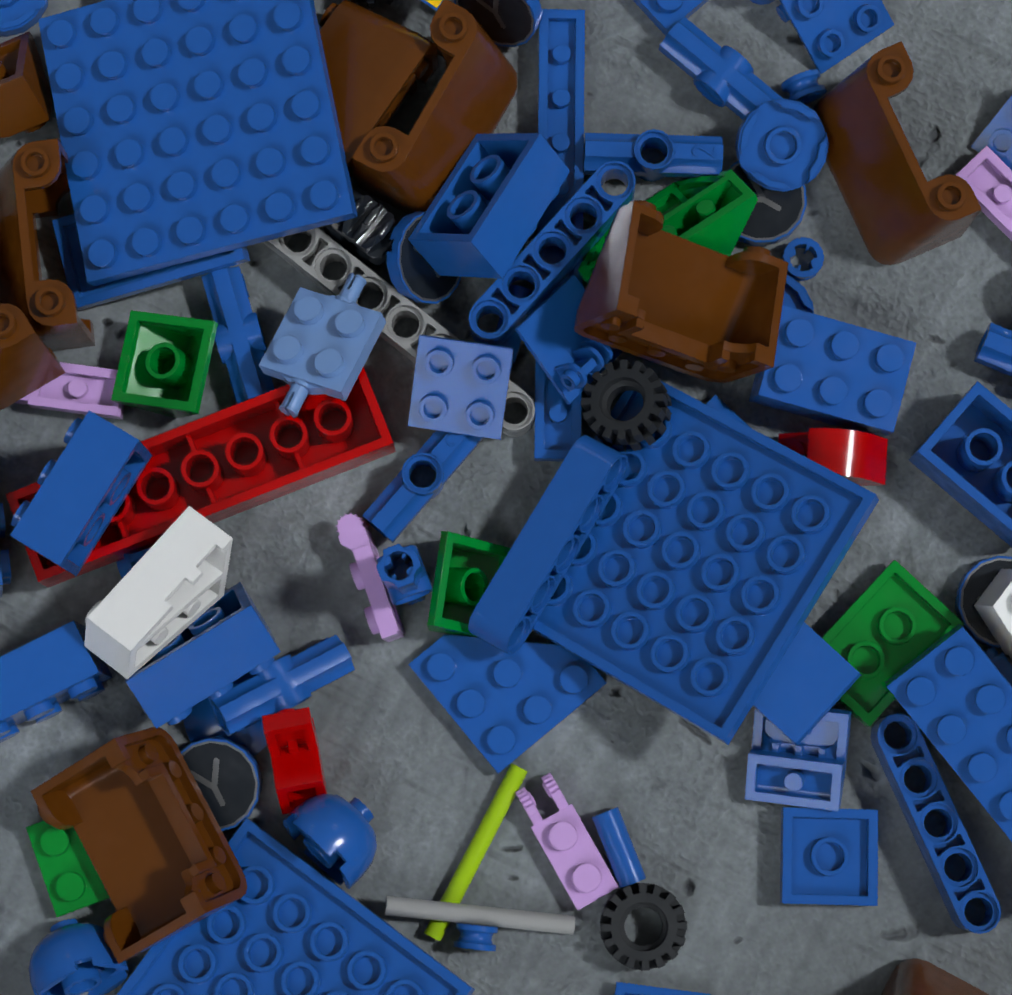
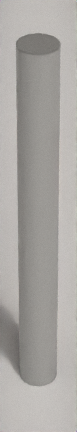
[384,896,575,935]

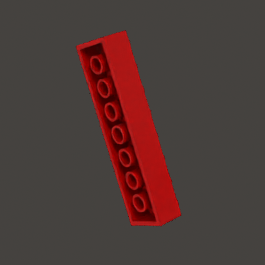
[5,366,396,588]

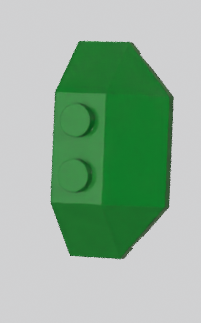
[578,169,758,284]

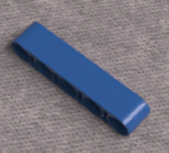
[468,161,636,346]
[468,435,628,655]
[870,713,1001,934]

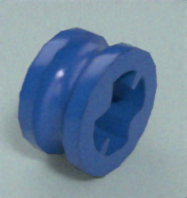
[781,69,827,105]
[781,237,824,281]
[453,923,498,951]

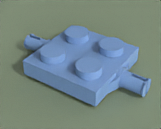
[259,273,386,418]

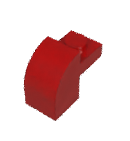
[778,428,888,486]
[262,707,327,814]

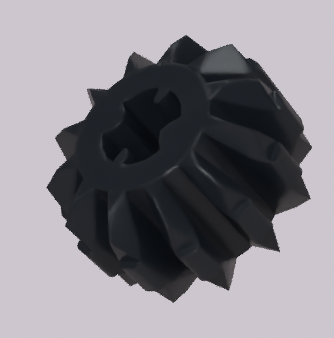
[323,190,399,266]

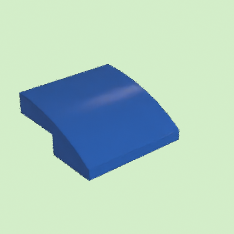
[745,708,852,812]

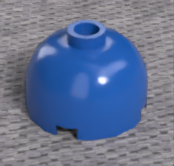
[283,794,377,889]
[28,919,129,995]

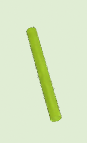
[424,763,527,941]

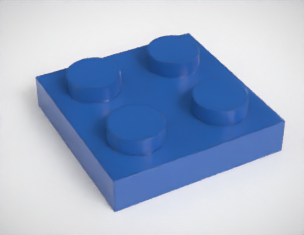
[780,807,878,906]

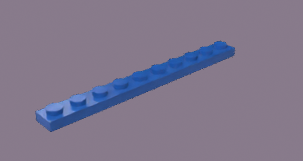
[534,9,585,462]

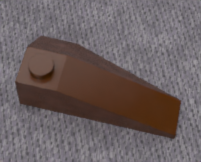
[0,31,53,138]

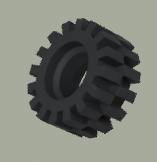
[581,360,672,452]
[600,883,687,971]

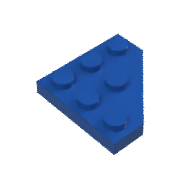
[408,634,607,774]

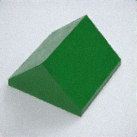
[111,310,218,418]
[427,531,511,637]

